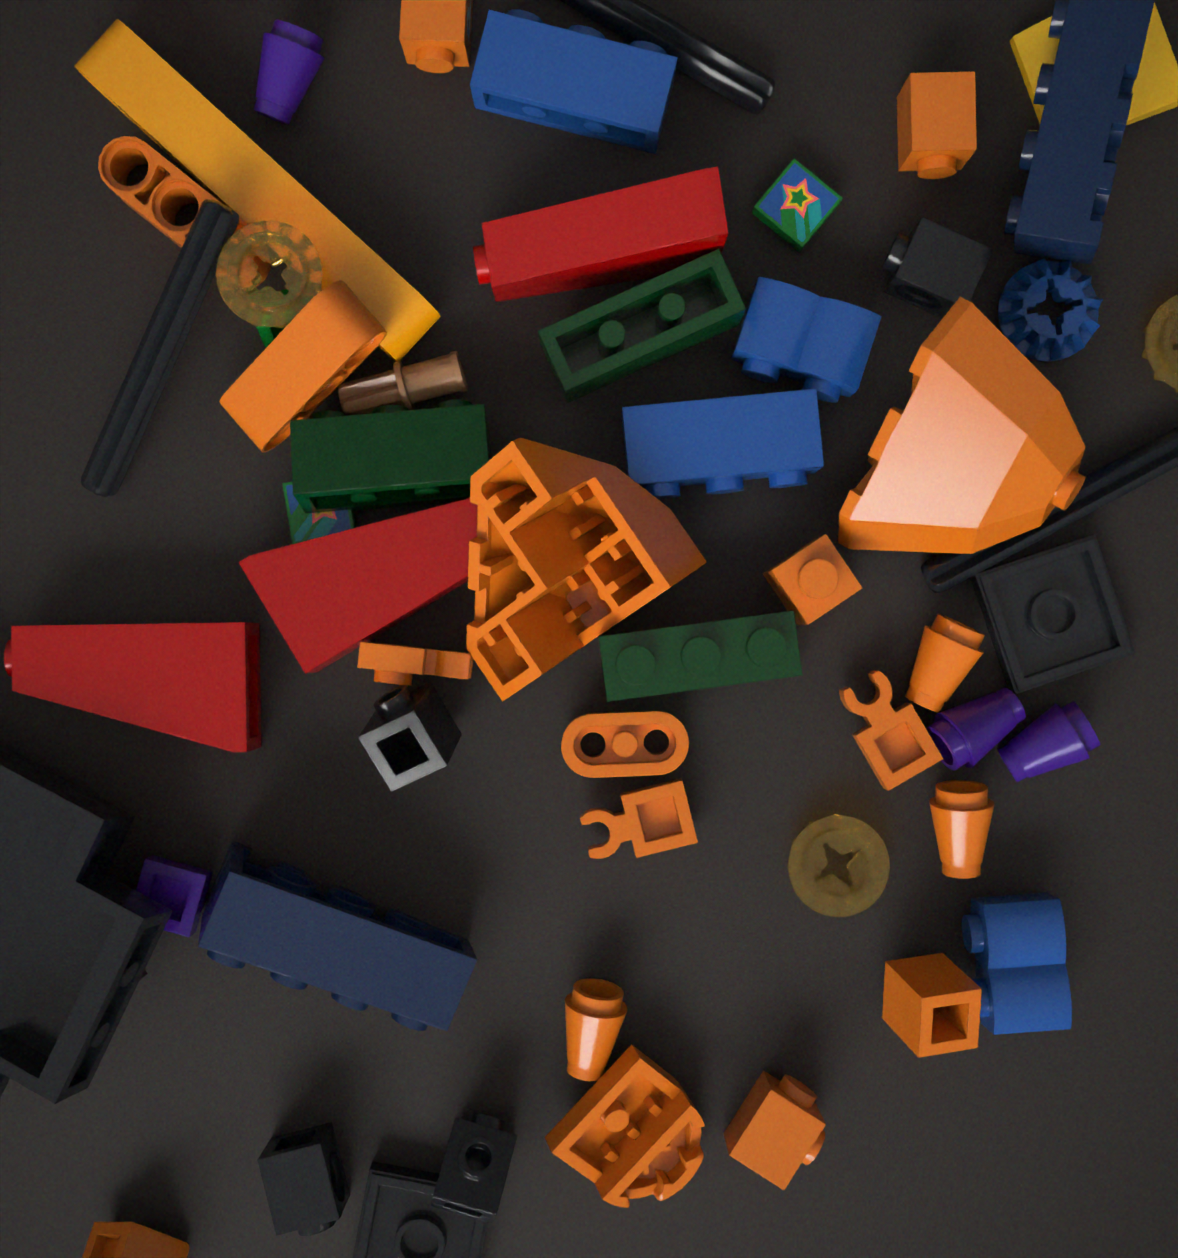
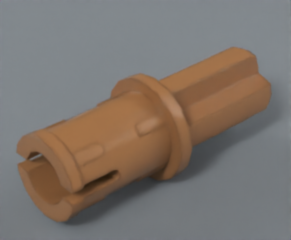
[338,350,468,416]

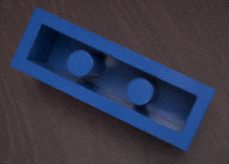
[470,9,678,154]
[621,389,824,500]

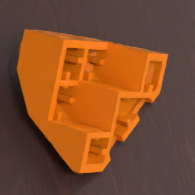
[838,297,1086,554]
[466,437,707,702]

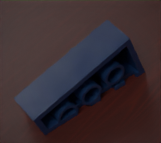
[1004,0,1155,265]
[198,840,478,1031]

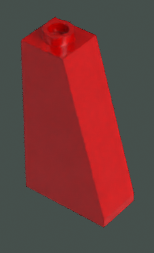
[473,166,729,302]
[238,498,478,674]
[4,622,262,752]

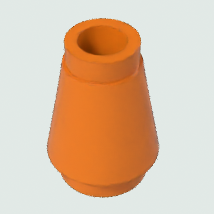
[905,613,985,713]
[929,780,995,879]
[565,978,628,1081]

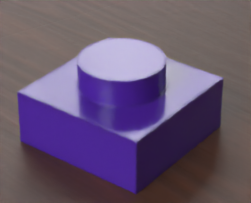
[136,855,213,937]

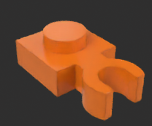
[357,642,474,685]
[839,670,943,791]
[580,778,698,859]

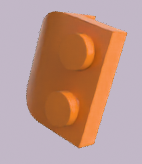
[545,1044,705,1208]

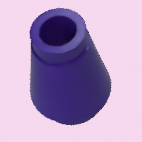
[253,19,325,125]
[926,687,1026,771]
[997,701,1101,783]

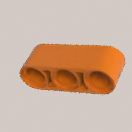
[98,136,271,290]
[219,280,387,453]

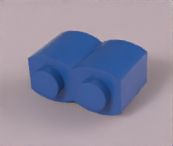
[731,277,882,403]
[962,892,1072,1035]

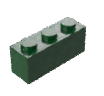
[538,249,746,403]
[290,399,492,514]
[598,610,803,702]

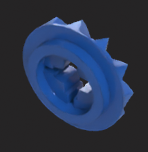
[998,258,1103,361]

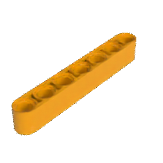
[74,19,441,362]

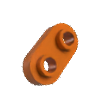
[561,710,689,778]

